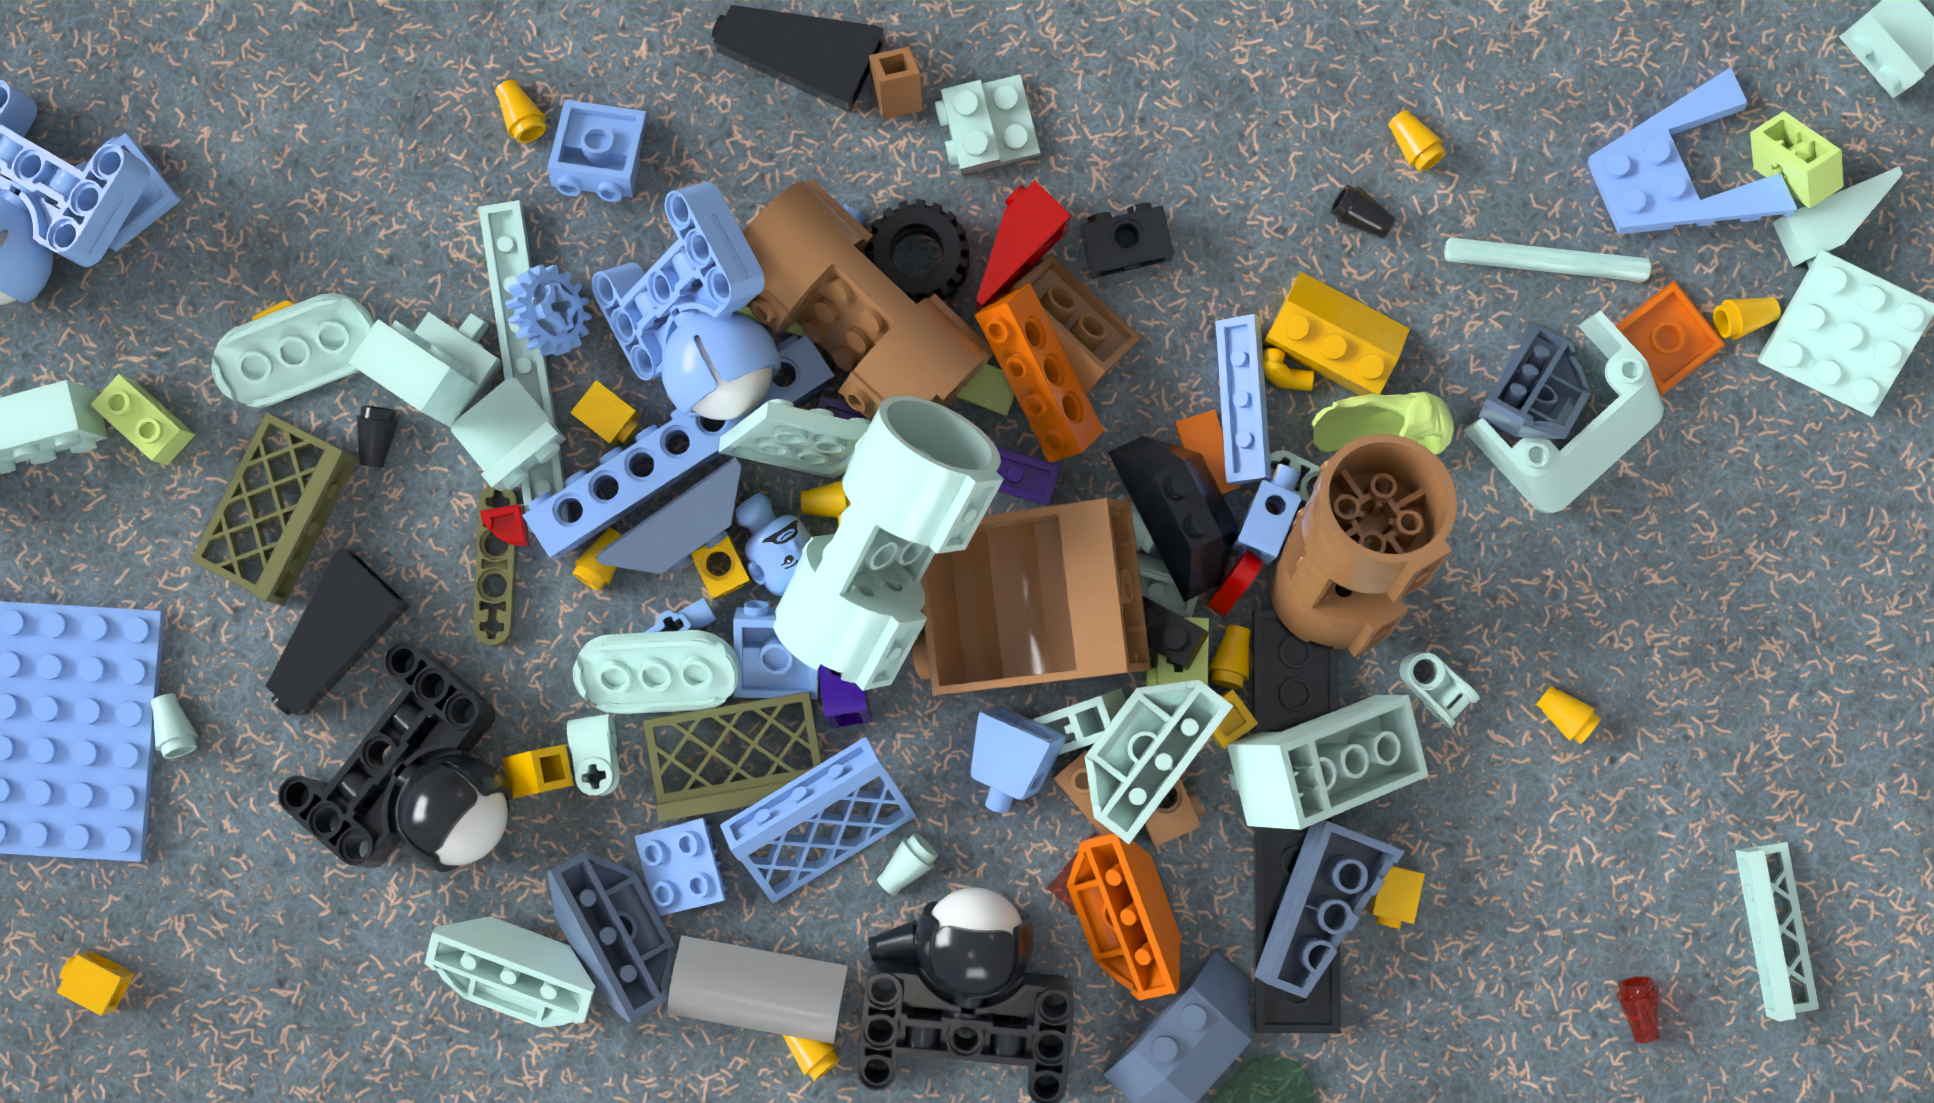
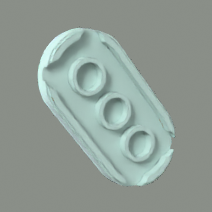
[211,293,374,408]
[573,630,740,714]

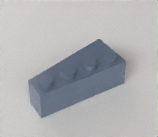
[1254,820,1405,999]

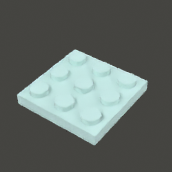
[1758,249,1934,417]
[719,399,871,479]

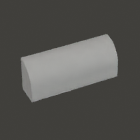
[667,935,848,1044]

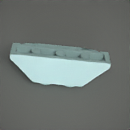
[1084,680,1233,844]
[425,916,595,1027]

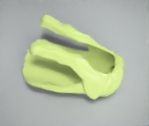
[1312,392,1454,455]

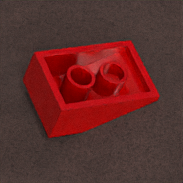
[976,180,1071,313]

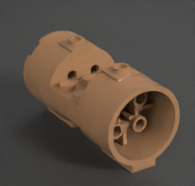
[742,178,994,420]
[1270,434,1457,658]

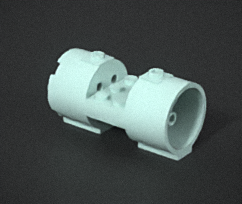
[773,395,1004,691]

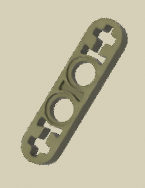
[473,486,520,646]

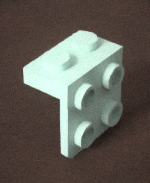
[1839,0,1934,98]
[451,377,566,492]

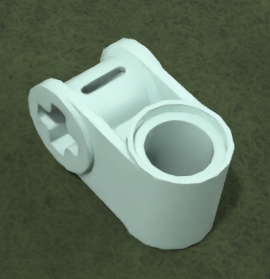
[1399,652,1480,729]
[567,713,620,796]

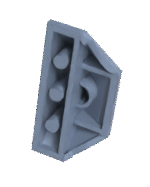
[1478,323,1591,439]
[596,456,741,574]
[547,851,675,1023]
[1103,949,1252,1103]

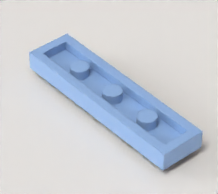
[1216,314,1272,485]

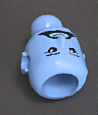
[735,493,813,596]

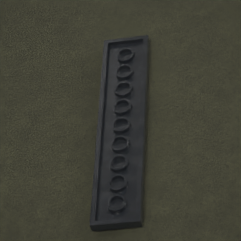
[1252,610,1341,1034]

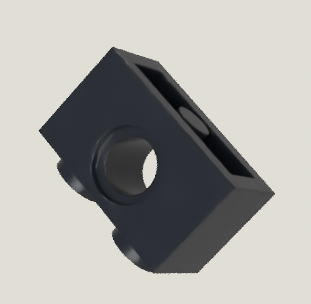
[1080,203,1174,279]

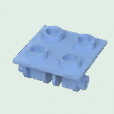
[634,817,728,916]

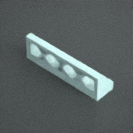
[1735,842,1819,1022]

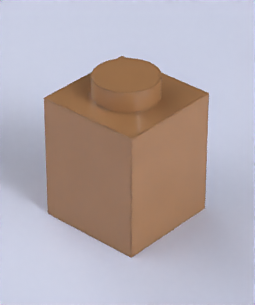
[869,46,923,120]

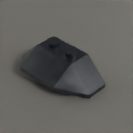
[1108,436,1239,602]

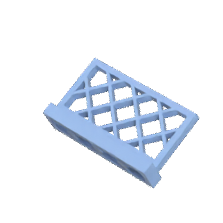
[720,737,916,903]

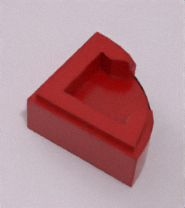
[480,504,530,546]

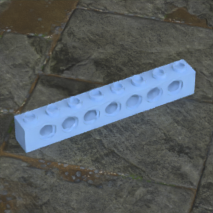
[522,335,835,561]

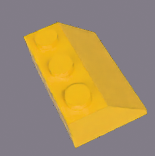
[1262,271,1410,396]

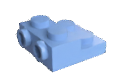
[547,100,647,202]
[75,133,181,252]
[733,600,819,700]

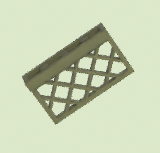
[190,412,359,606]
[643,691,822,822]

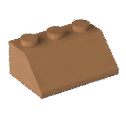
[1009,254,1142,395]

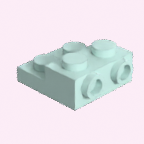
[935,74,1040,175]

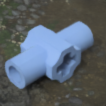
[643,597,718,633]

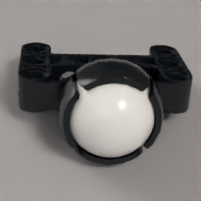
[278,641,513,872]
[858,887,1074,1103]

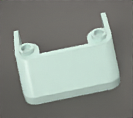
[1463,310,1664,513]

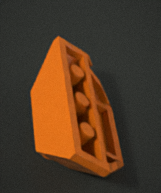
[1067,832,1181,1001]

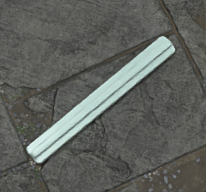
[1444,238,1651,282]

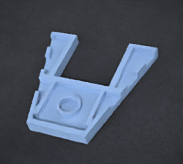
[1588,68,1797,234]

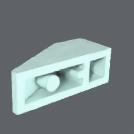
[1773,166,1903,269]
[1031,688,1126,755]

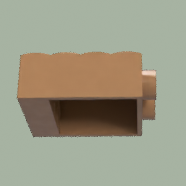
[912,498,1151,696]

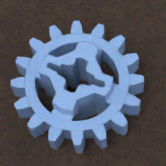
[506,264,592,357]

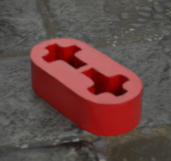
[1206,549,1265,617]

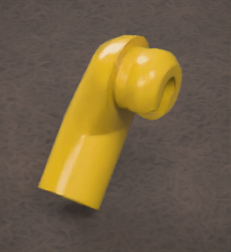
[1262,348,1314,391]

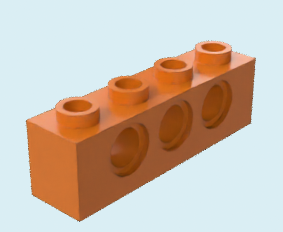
[975,283,1104,463]

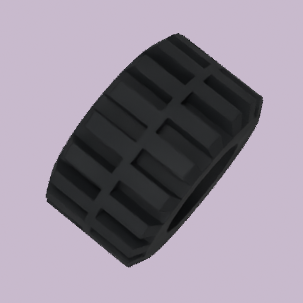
[865,199,969,304]

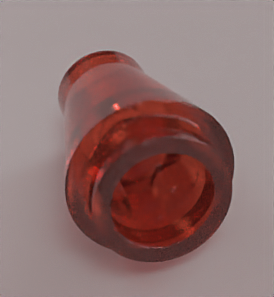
[1616,976,1660,1043]

